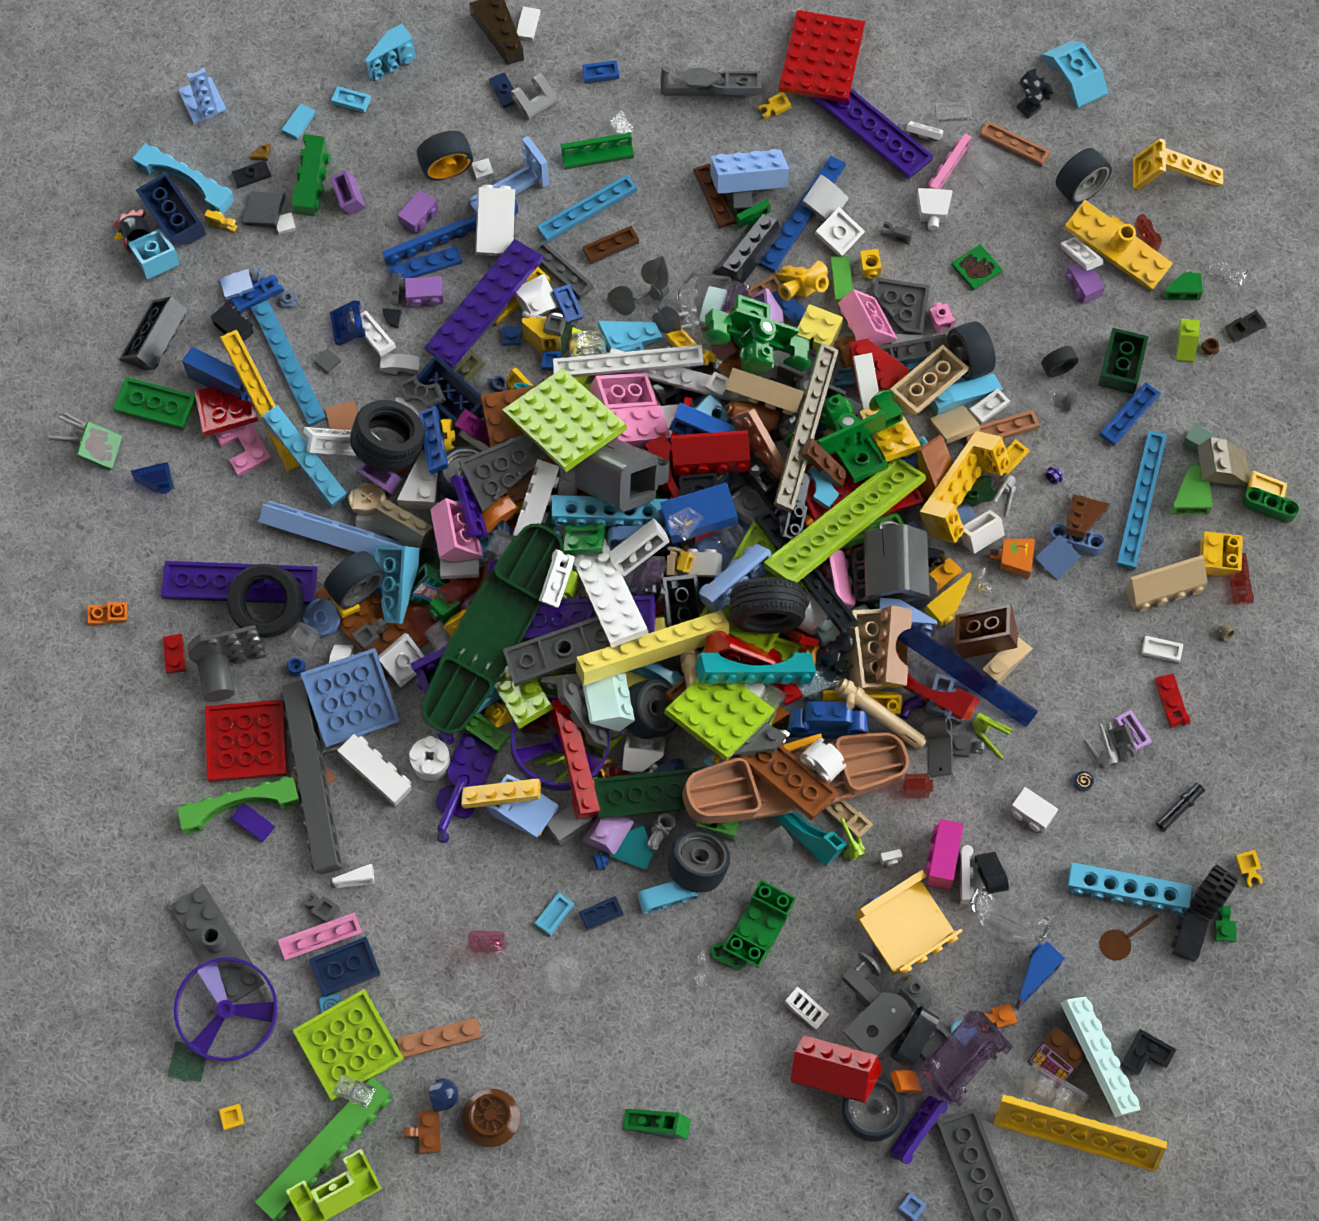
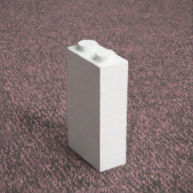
[475,185,515,256]

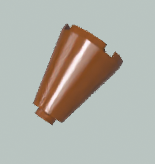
[725,401,779,437]

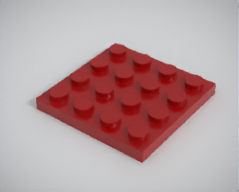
[205,699,287,782]

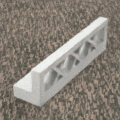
[303,427,381,456]

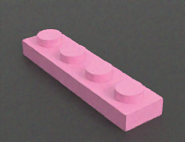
[928,134,971,189]
[278,912,362,960]

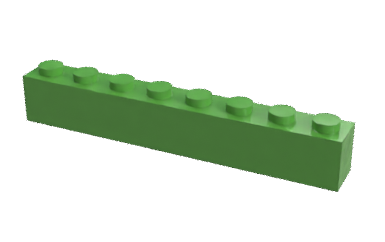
[255,1077,392,1221]

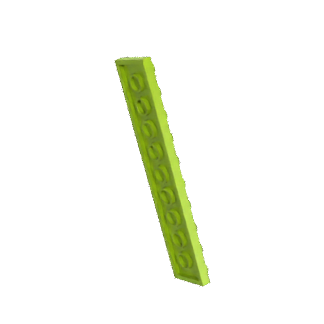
[763,458,926,582]

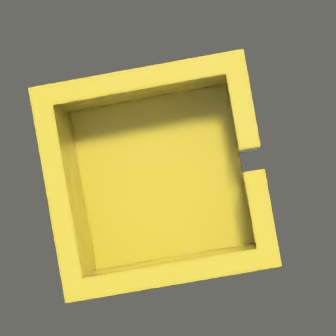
[795,304,843,352]

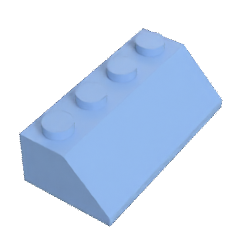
[699,543,771,613]

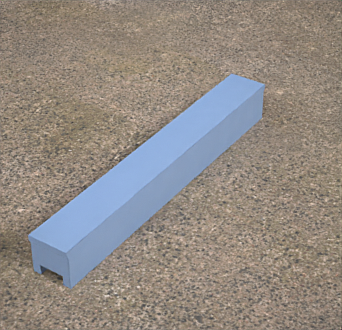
[258,501,408,558]

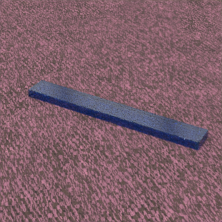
[897,624,1038,727]

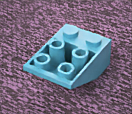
[365,24,416,82]

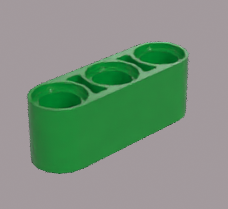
[1242,487,1299,523]

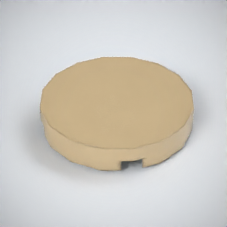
[348,483,386,515]

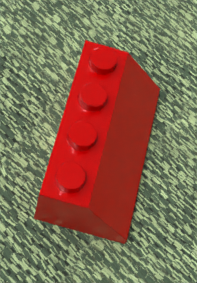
[671,430,751,476]
[790,1035,882,1103]

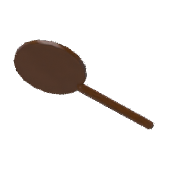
[1099,914,1158,961]

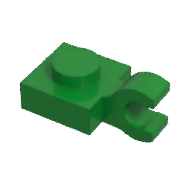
[1214,906,1237,942]

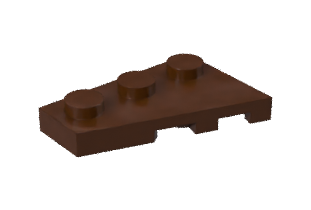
[1064,494,1110,538]

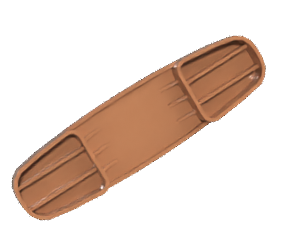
[682,733,909,824]

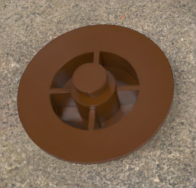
[462,1089,520,1147]

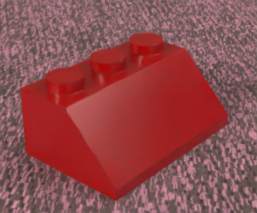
[705,631,775,666]

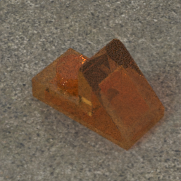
[836,335,856,369]

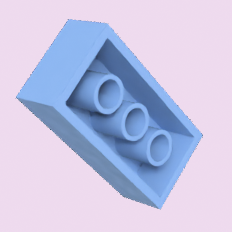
[710,149,789,194]

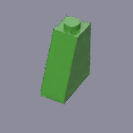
[1171,464,1212,514]

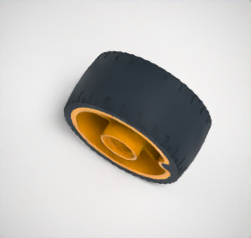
[416,131,473,181]

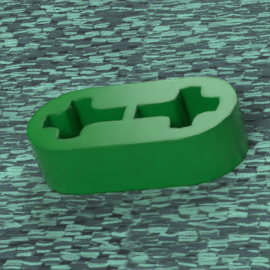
[711,942,747,970]

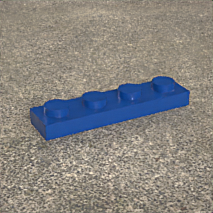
[388,246,463,281]
[1099,382,1160,446]
[418,406,449,475]

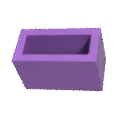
[330,170,366,214]
[398,190,438,234]
[1065,263,1105,304]
[405,276,444,307]
[357,462,403,496]

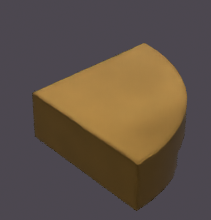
[250,144,271,161]

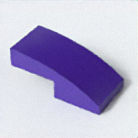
[230,803,275,842]

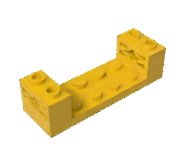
[920,431,1010,543]

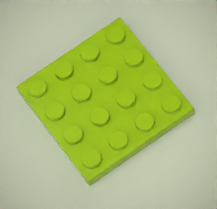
[664,678,775,761]
[293,989,404,1102]

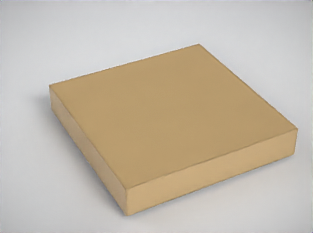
[930,405,981,444]

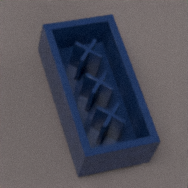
[416,354,484,423]

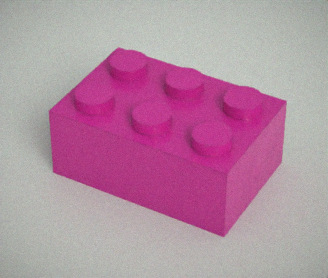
[924,819,964,891]

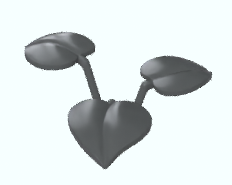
[607,256,681,334]

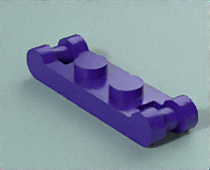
[451,475,487,539]
[890,1096,948,1164]

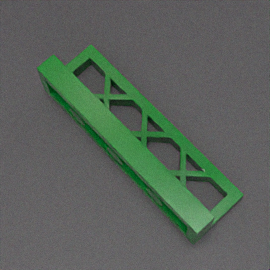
[561,132,634,170]

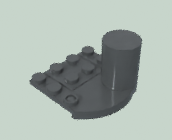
[187,625,266,702]

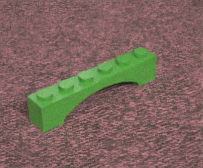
[177,777,300,835]

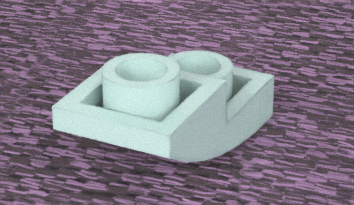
[699,286,727,324]

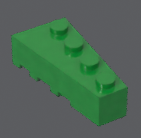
[291,134,331,216]

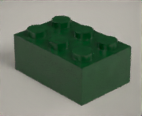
[1098,328,1149,394]

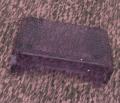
[922,1011,1013,1108]

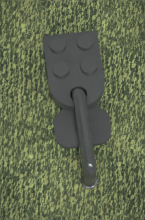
[660,66,761,96]

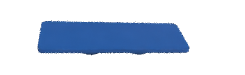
[772,287,806,326]

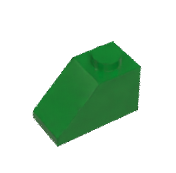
[1163,272,1203,300]

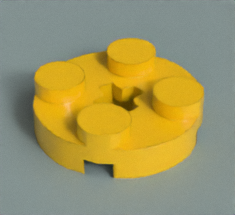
[440,419,455,453]

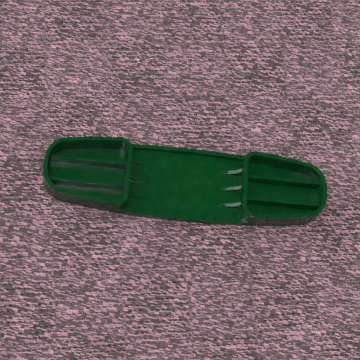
[420,523,564,735]

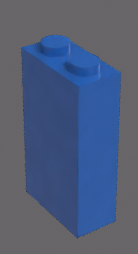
[182,347,251,402]
[658,482,739,544]

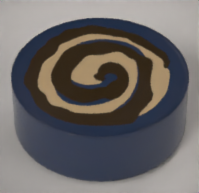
[1073,771,1094,792]

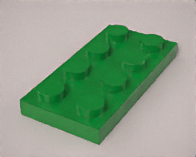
[113,377,196,430]

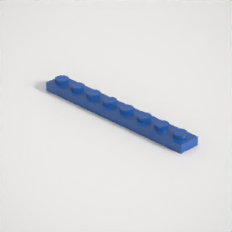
[759,155,846,273]
[382,200,519,265]

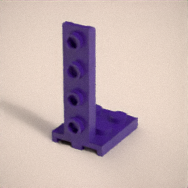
[410,646,455,745]

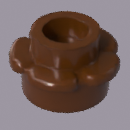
[1201,338,1219,356]

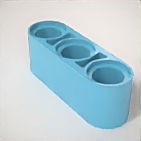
[637,881,698,914]

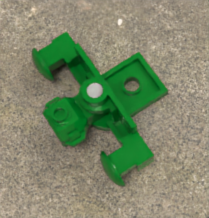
[702,294,811,376]
[785,390,903,483]

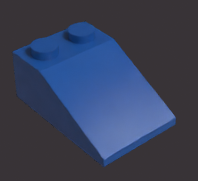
[1015,941,1065,1009]

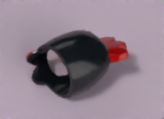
[114,209,150,253]

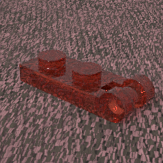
[1229,553,1254,604]

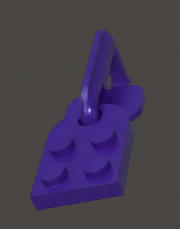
[436,733,498,843]

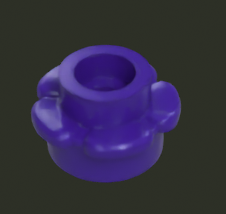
[1045,467,1063,484]

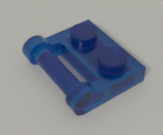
[330,301,366,346]

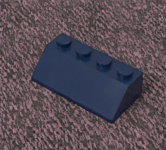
[136,172,206,244]

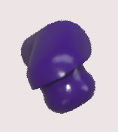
[899,695,925,719]

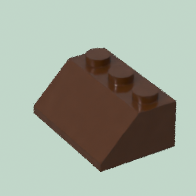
[954,604,1018,659]

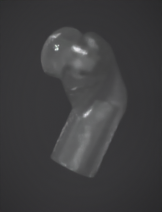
[974,567,992,595]

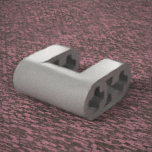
[510,73,558,120]

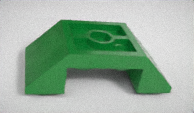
[723,880,796,968]

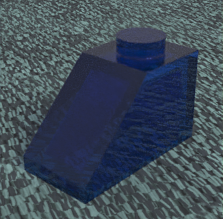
[131,462,175,494]

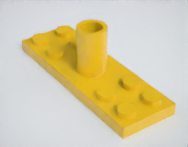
[1063,200,1173,291]

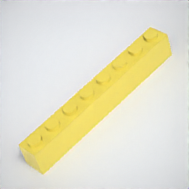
[576,610,730,686]

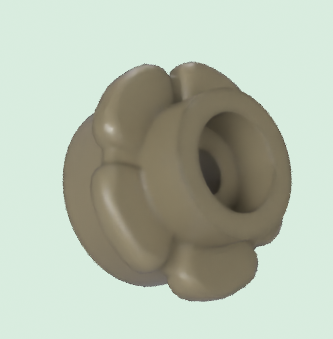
[1217,623,1235,641]

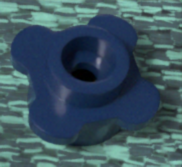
[487,376,508,393]

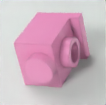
[929,302,955,333]

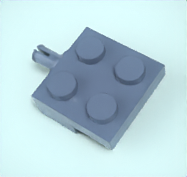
[916,673,973,724]

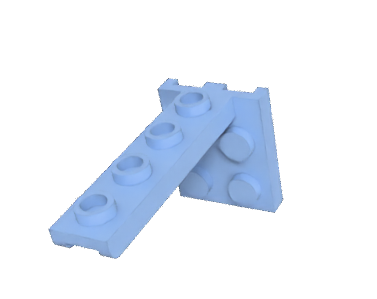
[178,68,227,125]
[468,136,549,214]

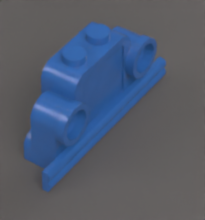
[786,701,868,739]

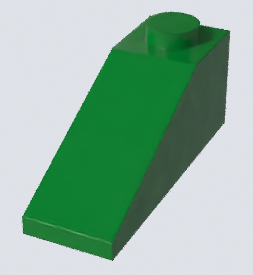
[622,1109,691,1140]

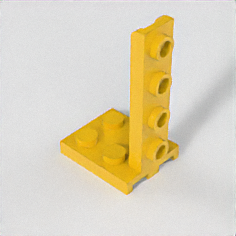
[1133,138,1223,190]

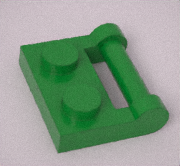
[564,522,605,555]

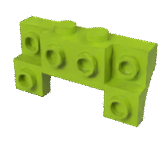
[286,1149,382,1221]

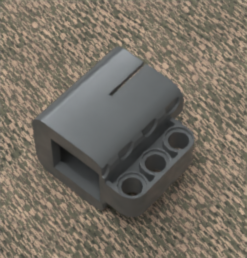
[575,438,670,511]
[852,525,930,604]

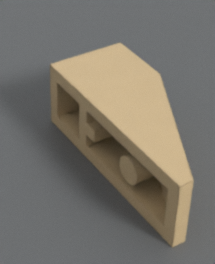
[980,637,1033,689]

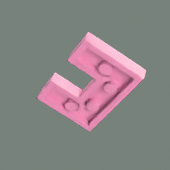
[215,423,272,476]

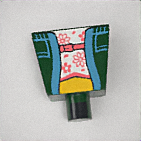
[409,563,455,606]

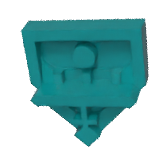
[610,825,654,870]

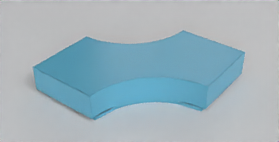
[809,466,839,510]

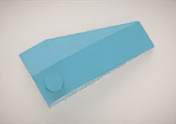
[930,374,1003,416]
[374,545,420,624]

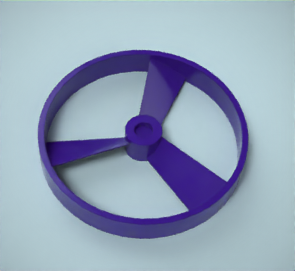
[510,695,610,791]
[174,957,278,1061]

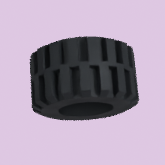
[1190,865,1238,920]

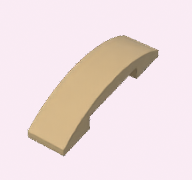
[825,800,873,838]

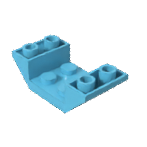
[1042,40,1108,108]

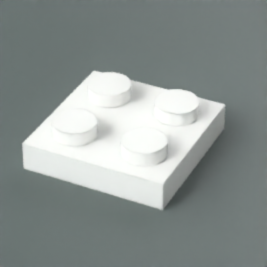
[814,207,865,257]
[378,633,424,688]

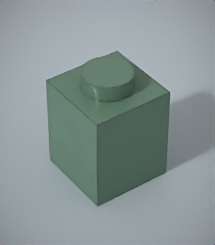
[1182,424,1214,454]

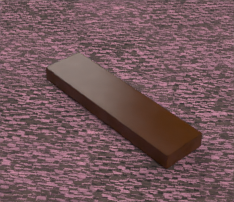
[693,163,736,229]

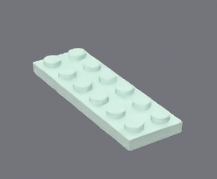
[1060,997,1141,1118]

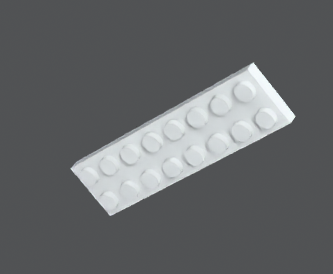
[563,532,649,648]

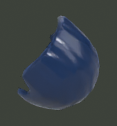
[429,1078,458,1112]

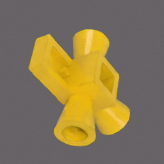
[775,261,829,301]

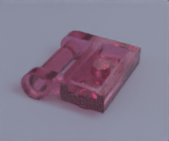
[468,931,507,953]

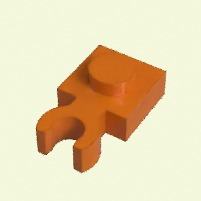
[979,1003,1017,1030]

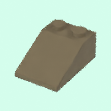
[1197,437,1250,487]

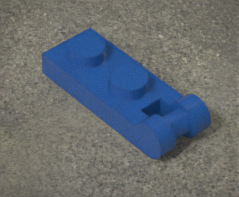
[231,275,284,313]

